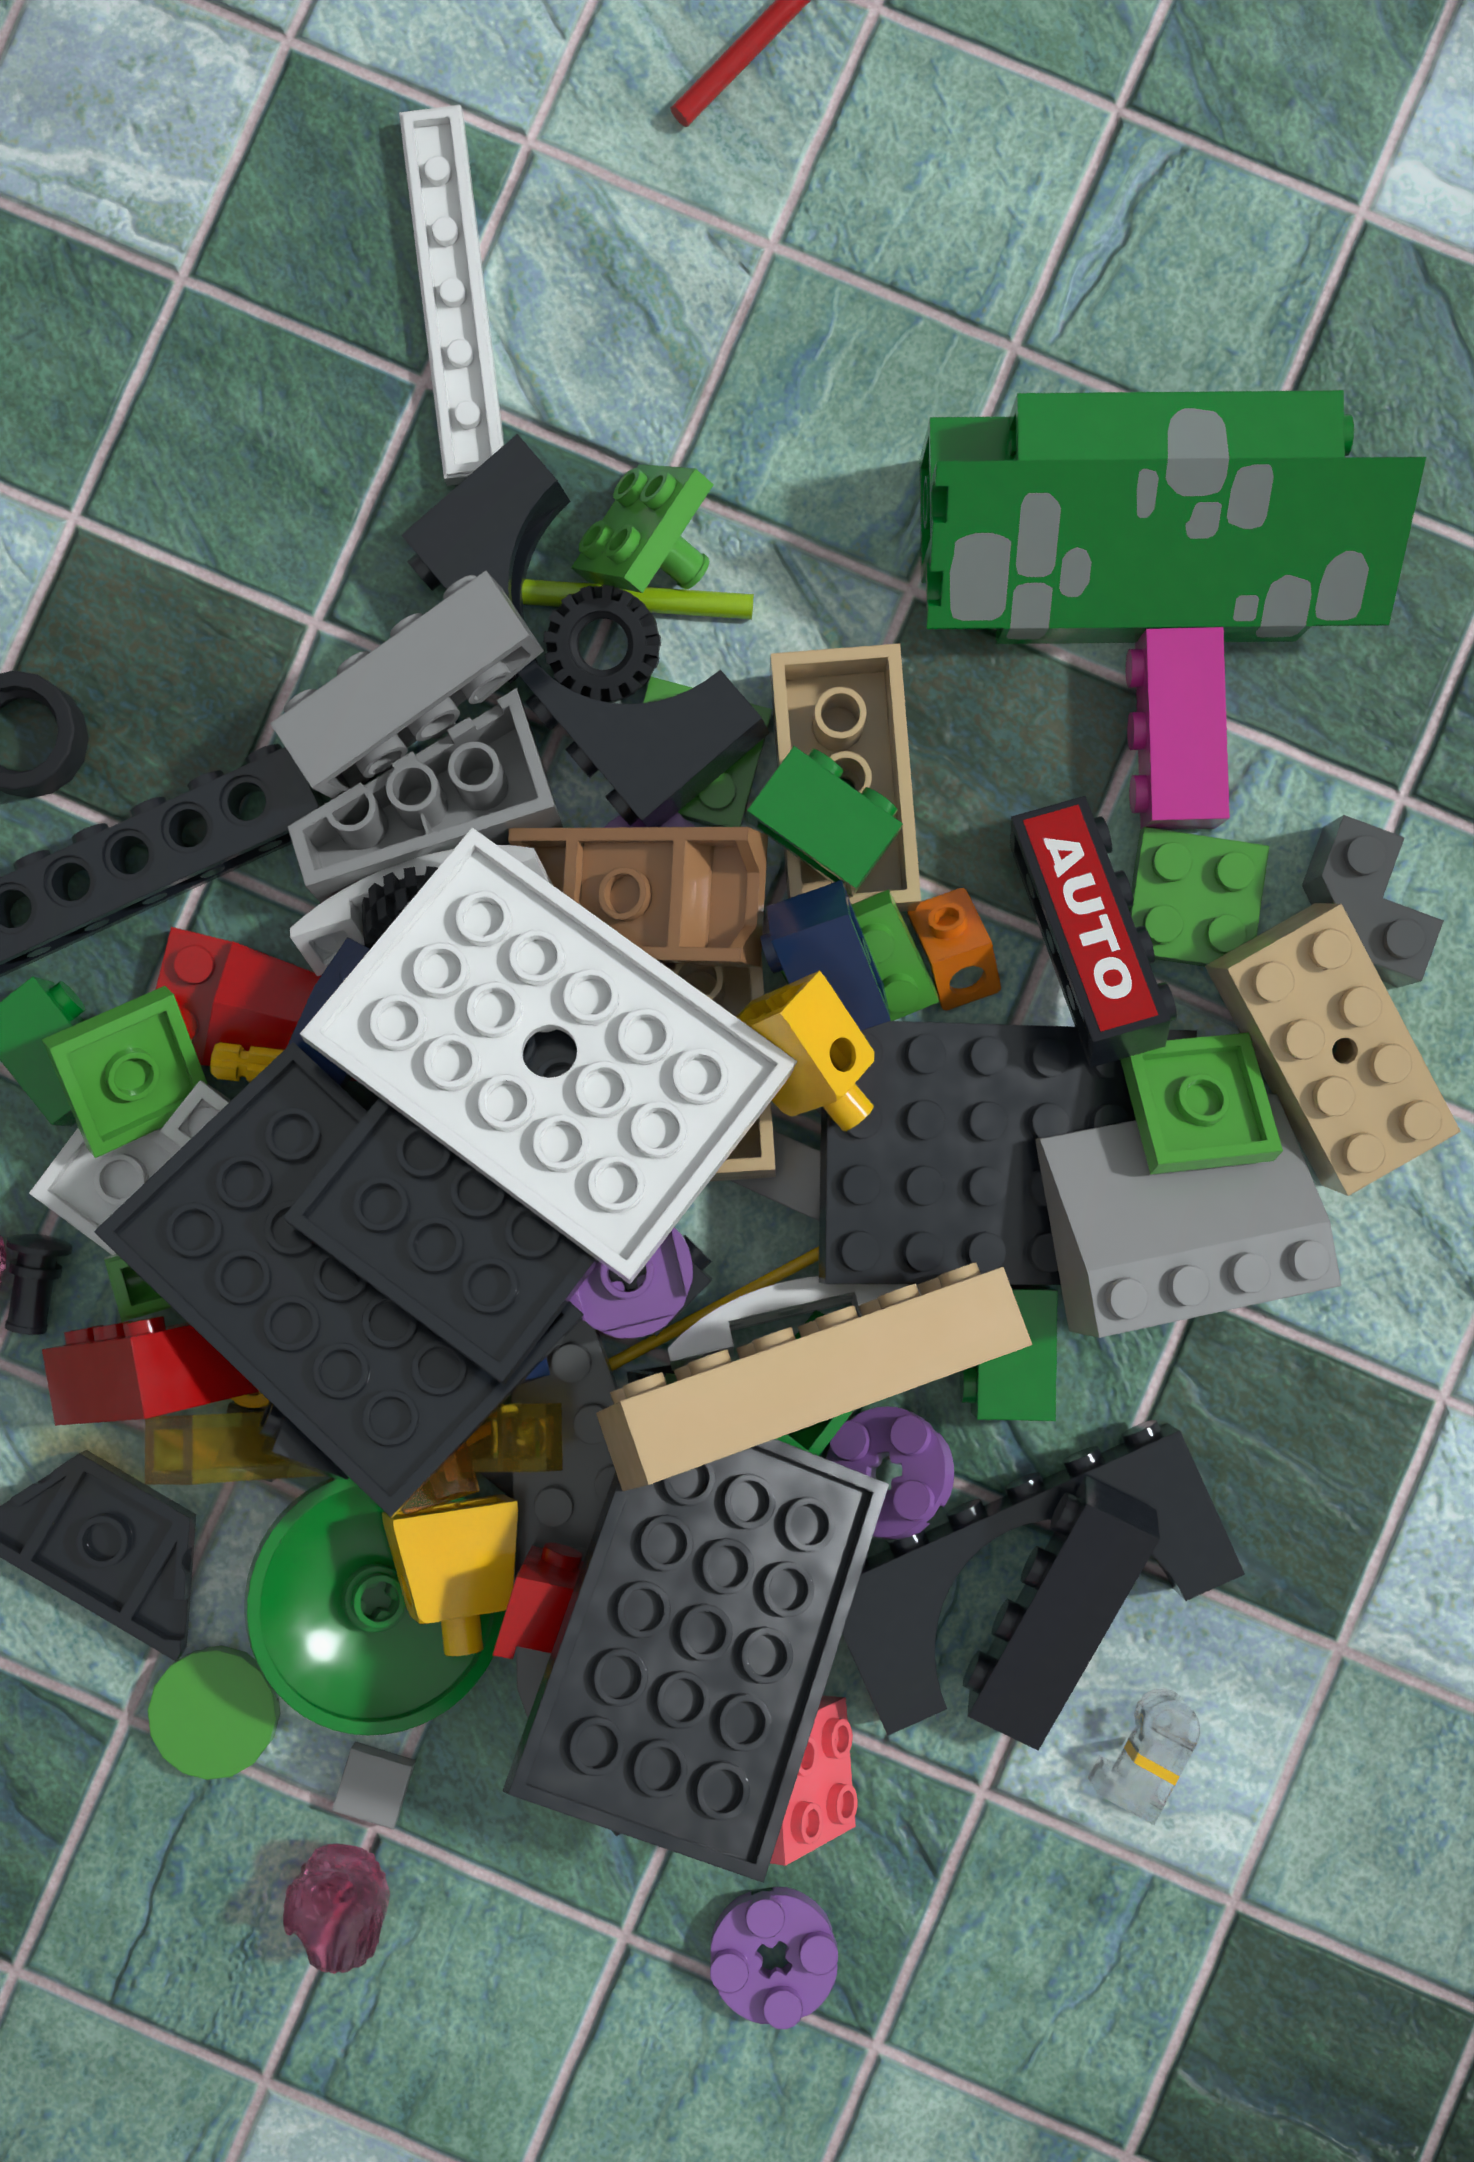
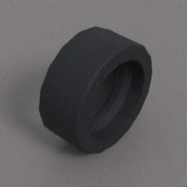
[0,670,89,798]

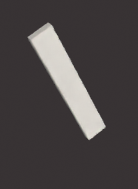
[399,105,504,486]

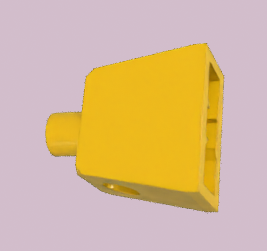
[736,971,874,1131]
[382,1494,518,1656]

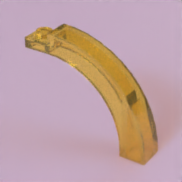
[145,1403,563,1485]

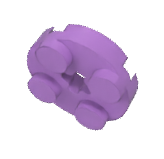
[569,1227,693,1339]
[826,1406,954,1539]
[710,1887,838,2029]

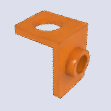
[907,888,1001,1011]

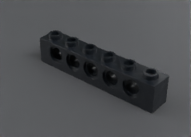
[0,744,325,977]

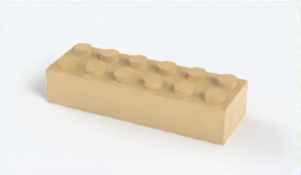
[596,1262,1032,1491]

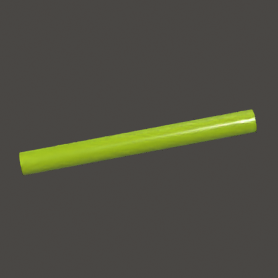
[522,579,754,620]

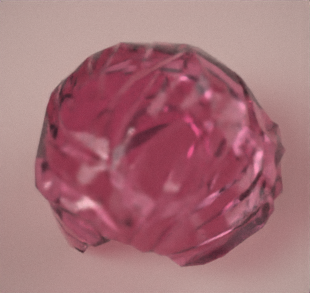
[283,1843,390,1974]

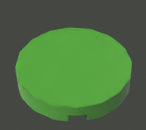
[148,1645,281,1780]

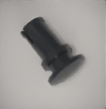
[5,1234,73,1335]

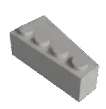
[270,571,544,799]
[288,688,563,903]

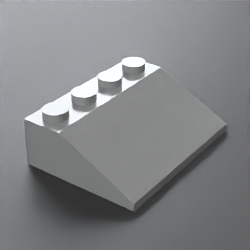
[1035,1094,1341,1338]

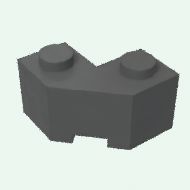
[1302,815,1444,988]

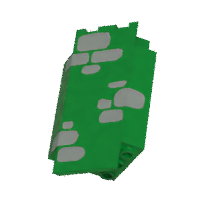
[919,390,1426,644]

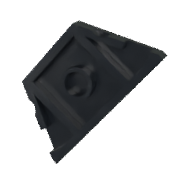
[0,1450,196,1661]

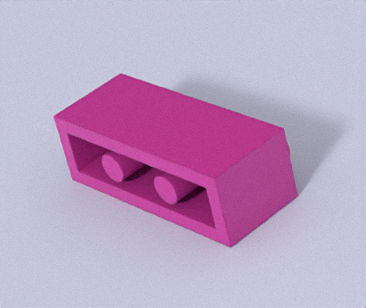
[1125,627,1230,830]

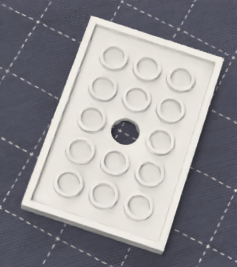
[300,828,797,1284]

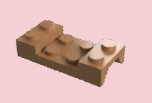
[508,827,768,967]

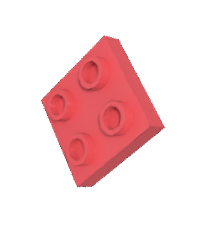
[770,1695,858,1866]

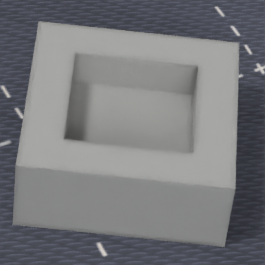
[332,1742,416,1829]

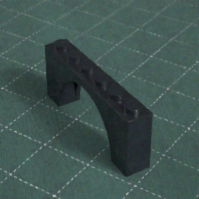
[401,434,770,827]
[842,1420,1245,1736]

